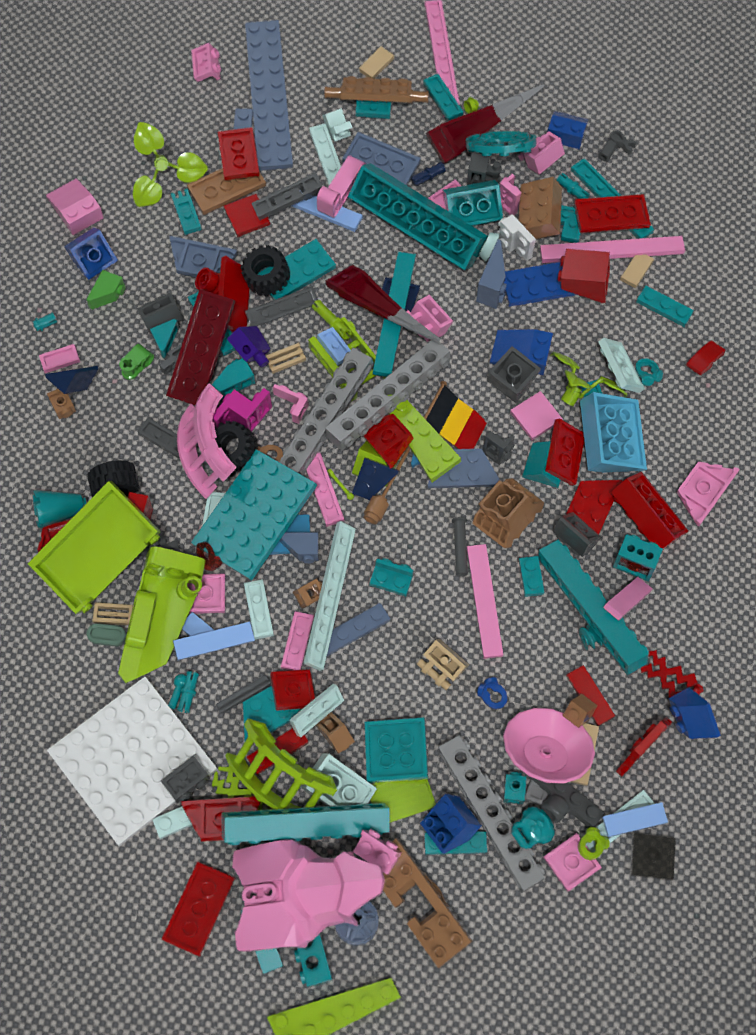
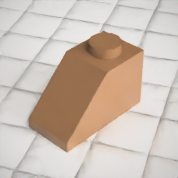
[315,712,355,754]

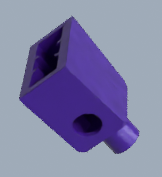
[227,326,270,368]

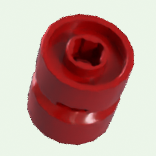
[195,268,220,295]

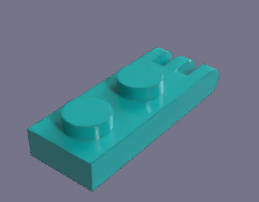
[170,188,202,235]

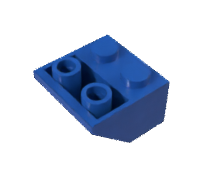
[420,794,482,854]

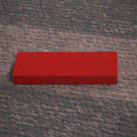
[566,665,615,726]

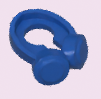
[477,677,507,710]

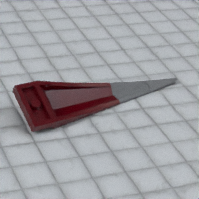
[426,84,545,164]
[326,264,440,343]

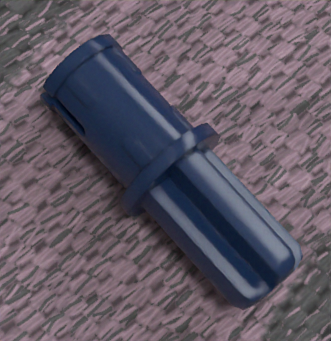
[411,162,446,186]

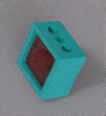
[613,534,663,582]

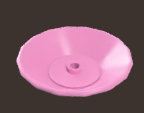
[503,708,595,783]

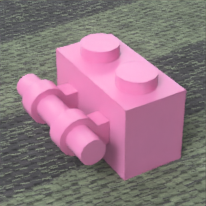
[518,132,565,175]
[406,295,453,342]

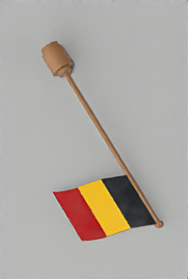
[363,381,487,525]

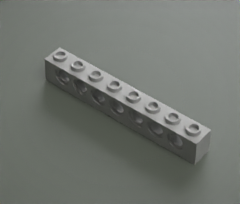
[325,340,450,451]
[278,348,374,475]
[438,735,545,893]

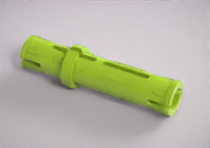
[312,300,352,340]

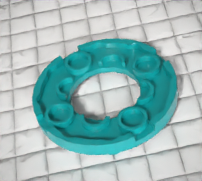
[466,131,537,156]

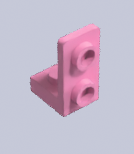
[273,384,309,424]

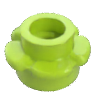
[463,97,479,114]

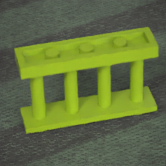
[308,317,386,402]

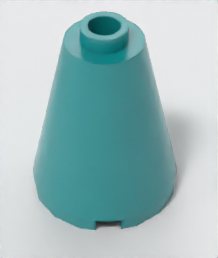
[33,490,87,528]

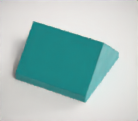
[522,441,561,488]

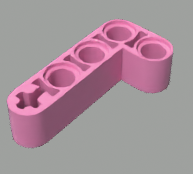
[317,156,366,218]

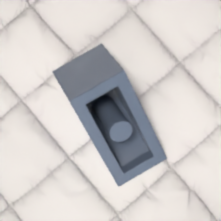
[280,532,319,563]

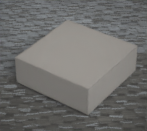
[525,780,547,806]

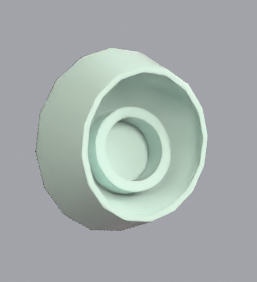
[479,232,500,262]

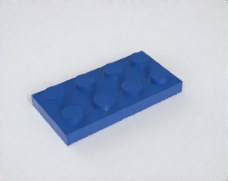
[505,262,577,307]

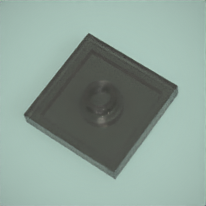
[631,833,676,881]

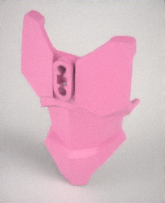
[233,840,385,952]

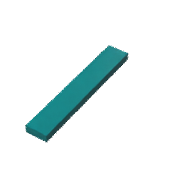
[570,158,655,239]

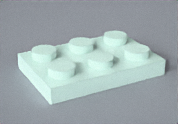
[598,338,645,393]

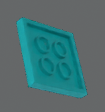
[365,717,428,783]

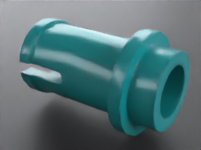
[32,312,57,332]

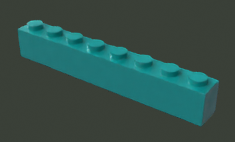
[539,539,649,675]
[222,803,389,845]

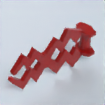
[641,650,704,698]

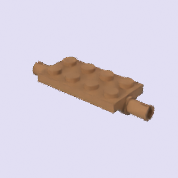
[325,76,428,103]

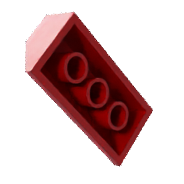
[611,472,689,550]

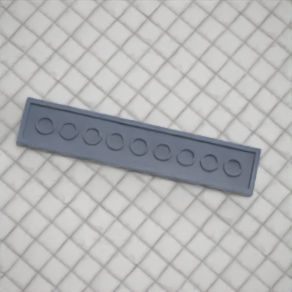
[245,20,293,171]

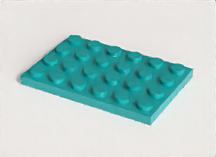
[191,449,317,581]

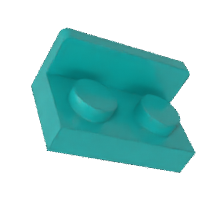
[369,558,414,597]

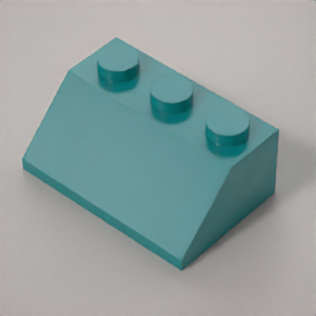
[443,180,503,226]

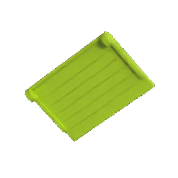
[370,779,436,823]

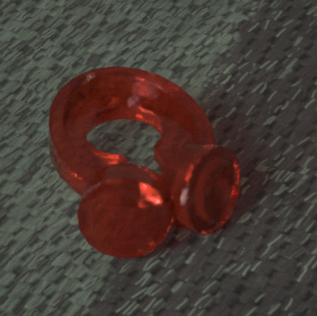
[196,541,222,571]

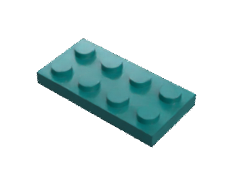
[258,239,336,300]

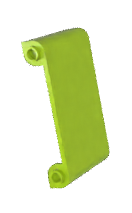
[28,481,161,614]

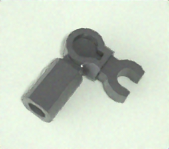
[598,130,637,162]

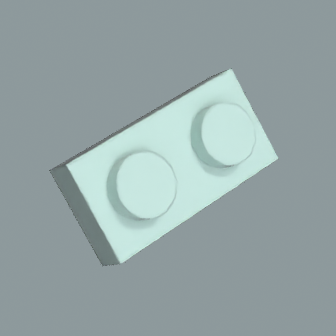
[152,806,192,839]

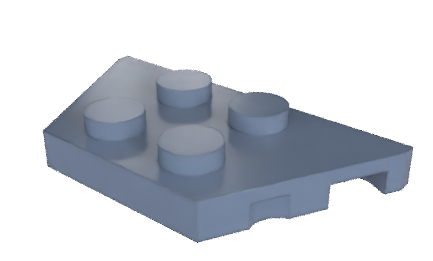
[170,236,237,277]
[428,449,500,488]

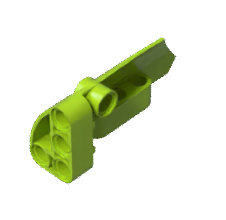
[118,546,206,683]

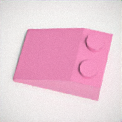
[46,178,103,235]

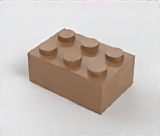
[519,177,562,239]

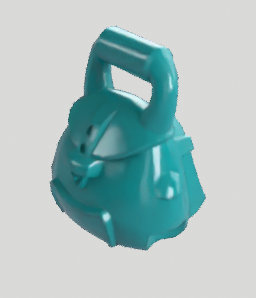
[511,807,555,849]

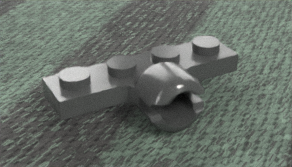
[528,776,605,828]

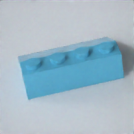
[580,392,647,473]

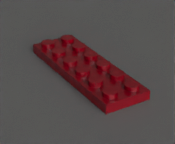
[166,289,235,405]

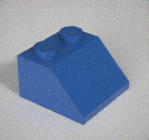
[548,111,589,149]
[64,227,118,280]
[669,688,721,739]

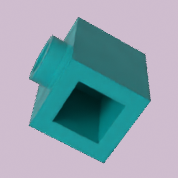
[503,772,527,805]

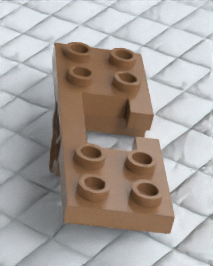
[368,838,473,968]

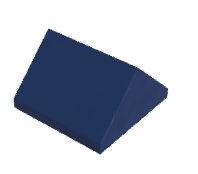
[45,366,98,394]

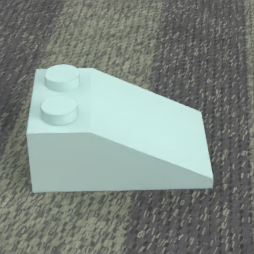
[300,753,377,806]

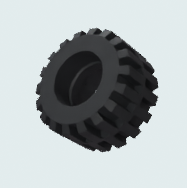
[241,245,290,296]
[215,421,258,472]
[87,460,139,497]

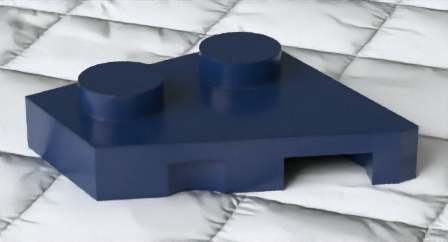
[352,457,400,500]

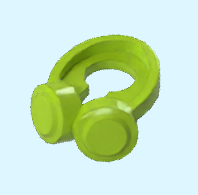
[578,827,610,860]

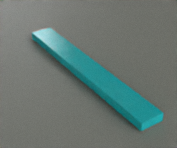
[373,252,416,377]

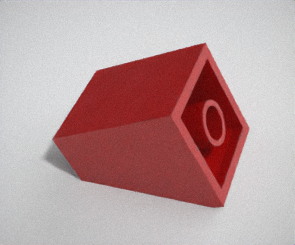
[558,249,610,303]

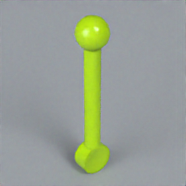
[327,469,354,500]

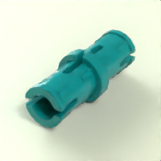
[557,173,590,199]
[177,671,199,713]

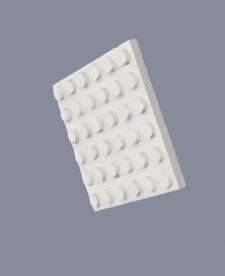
[47,677,218,847]

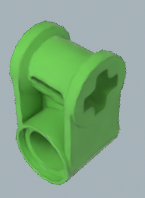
[119,344,154,380]

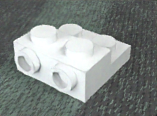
[497,214,536,261]

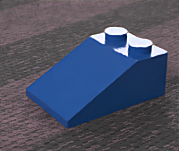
[490,329,553,375]

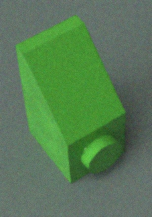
[86,270,125,309]

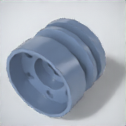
[335,901,379,946]

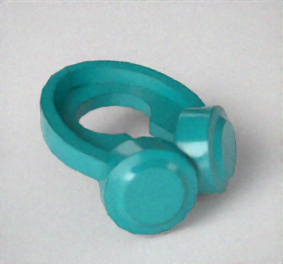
[635,358,663,386]

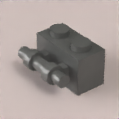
[467,152,502,185]
[137,293,183,334]

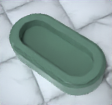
[87,624,126,647]

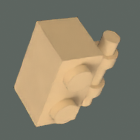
[417,639,469,691]

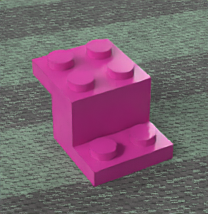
[213,388,272,431]

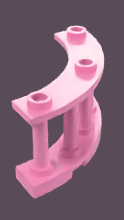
[177,383,236,499]

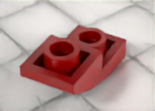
[686,340,726,376]

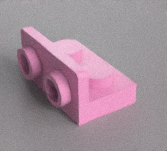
[191,43,221,82]
[500,174,521,215]
[353,829,402,875]

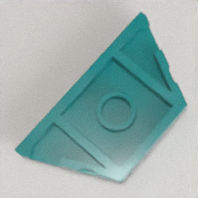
[243,686,302,741]

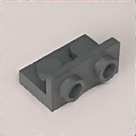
[482,431,515,465]
[161,756,210,804]

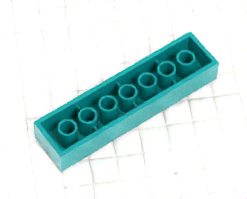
[348,163,488,270]

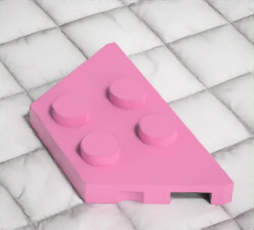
[677,462,740,526]

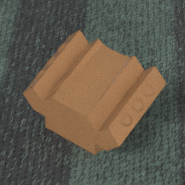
[472,478,544,548]

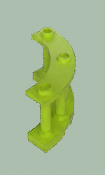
[225,719,337,809]

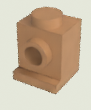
[47,389,76,419]
[293,578,322,609]

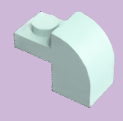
[322,108,352,141]

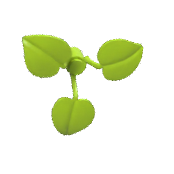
[133,122,208,207]
[550,352,627,406]

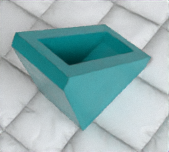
[150,319,179,359]

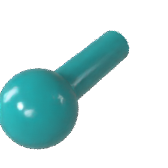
[168,674,186,709]

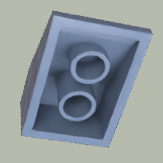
[476,240,507,309]

